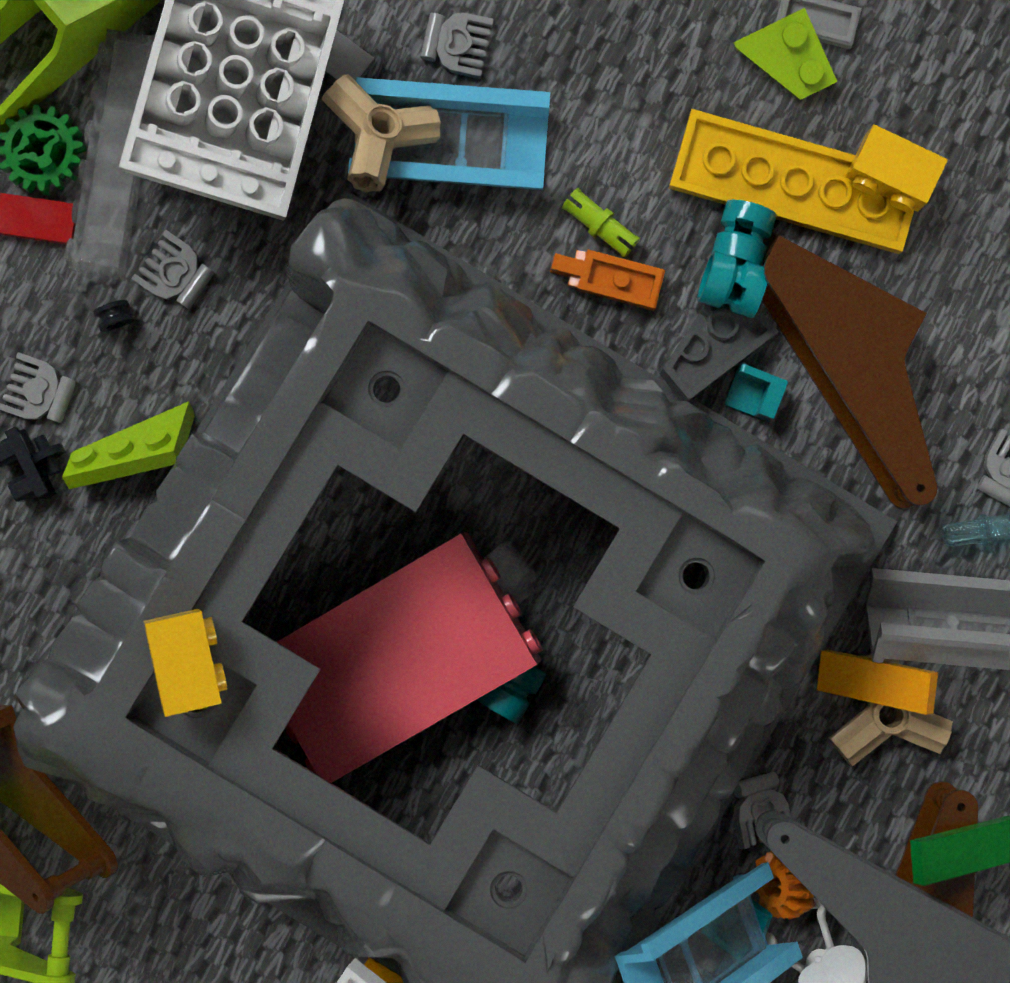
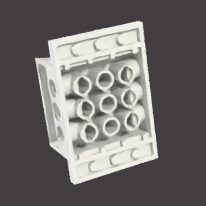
[118,0,344,221]

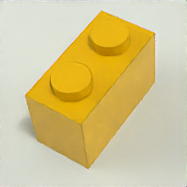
[845,124,948,212]
[143,609,227,717]

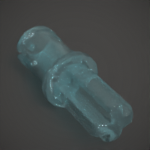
[942,514,1010,547]

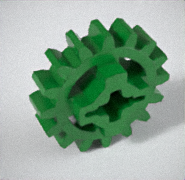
[0,104,87,195]

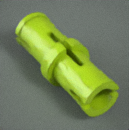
[562,188,640,258]

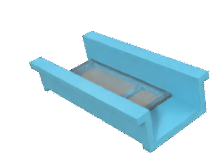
[348,77,551,190]
[614,862,803,983]

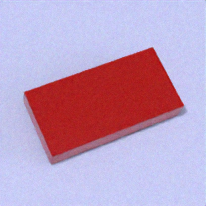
[0,193,80,246]

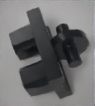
[0,426,66,502]

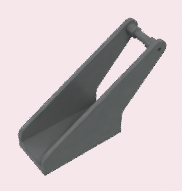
[755,810,1010,983]

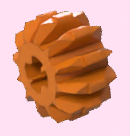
[753,850,815,920]

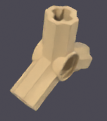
[321,74,441,193]
[828,653,953,766]

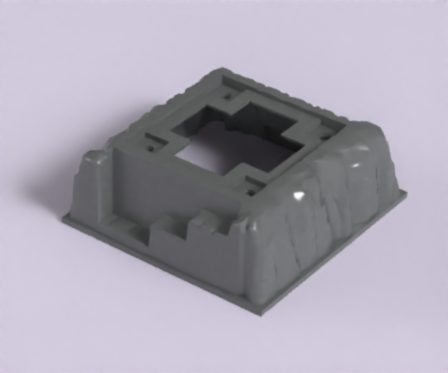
[13,190,898,983]

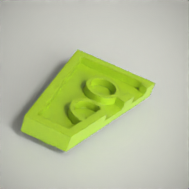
[62,401,195,489]

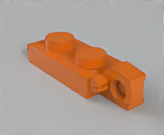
[550,249,665,311]

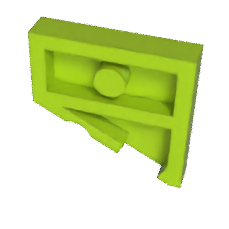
[733,8,837,100]

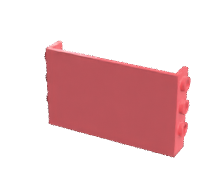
[277,531,543,783]

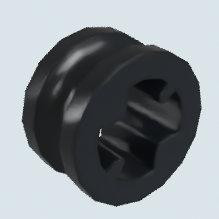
[93,300,135,332]

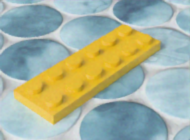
[668,109,914,254]

